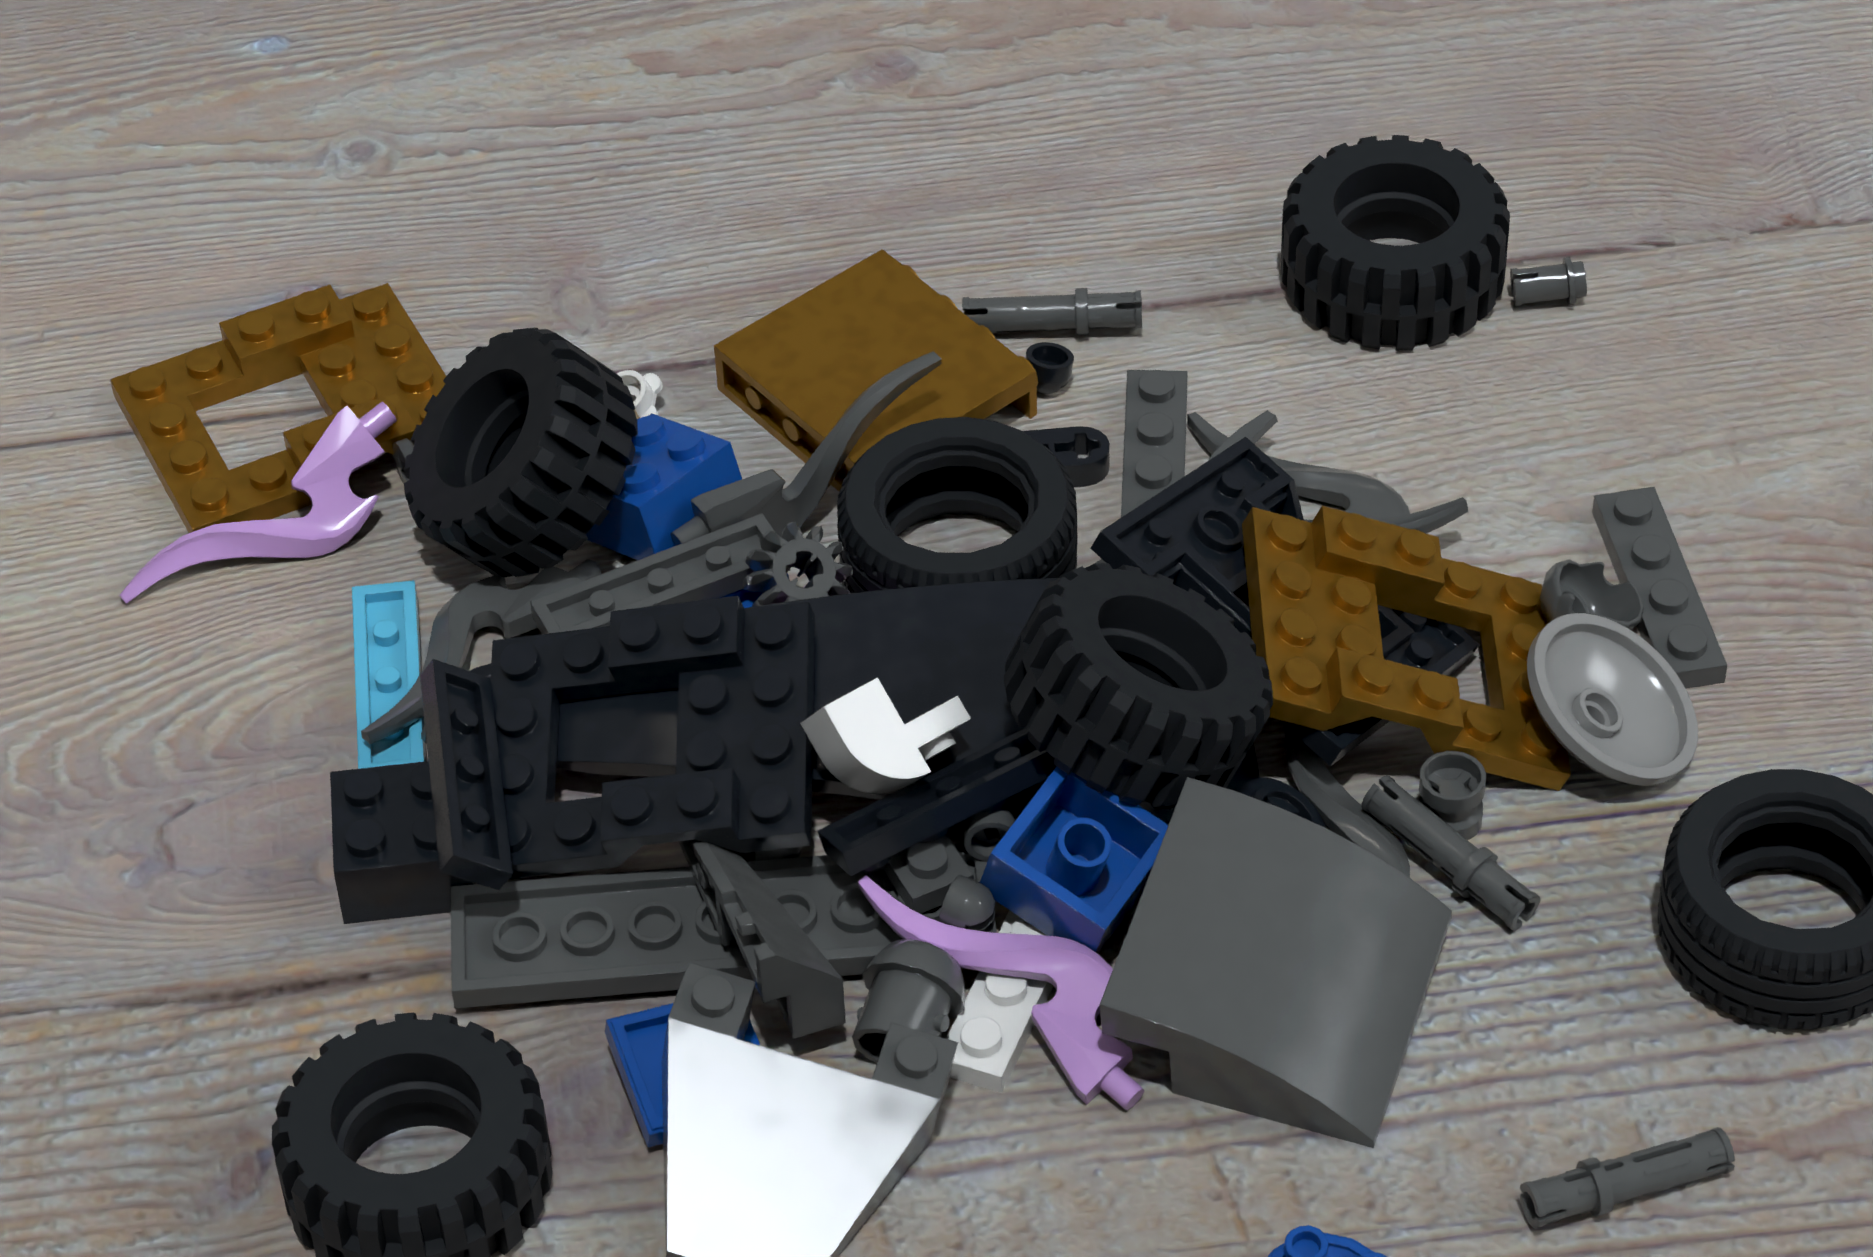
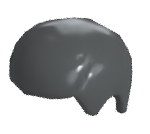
[1540,559,1644,630]

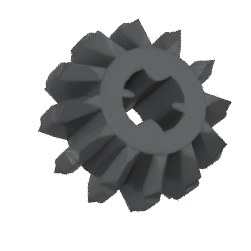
[743,521,853,607]

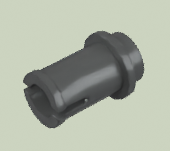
[1510,257,1587,307]

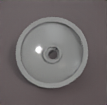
[1527,613,1698,786]

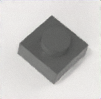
[884,834,974,914]

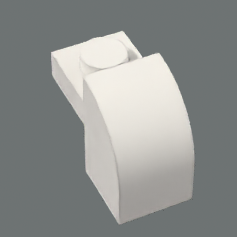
[800,677,971,794]

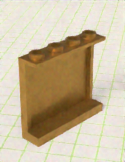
[714,249,1038,491]

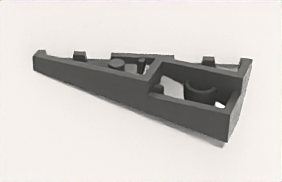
[678,839,846,1039]

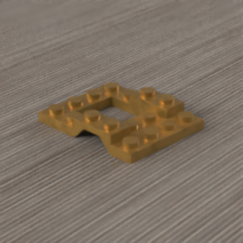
[110,283,446,533]
[1242,506,1571,791]

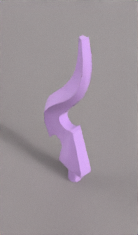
[119,402,397,604]
[858,875,1144,1110]

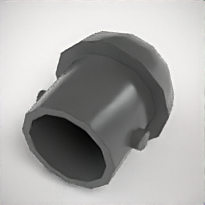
[852,939,965,1063]

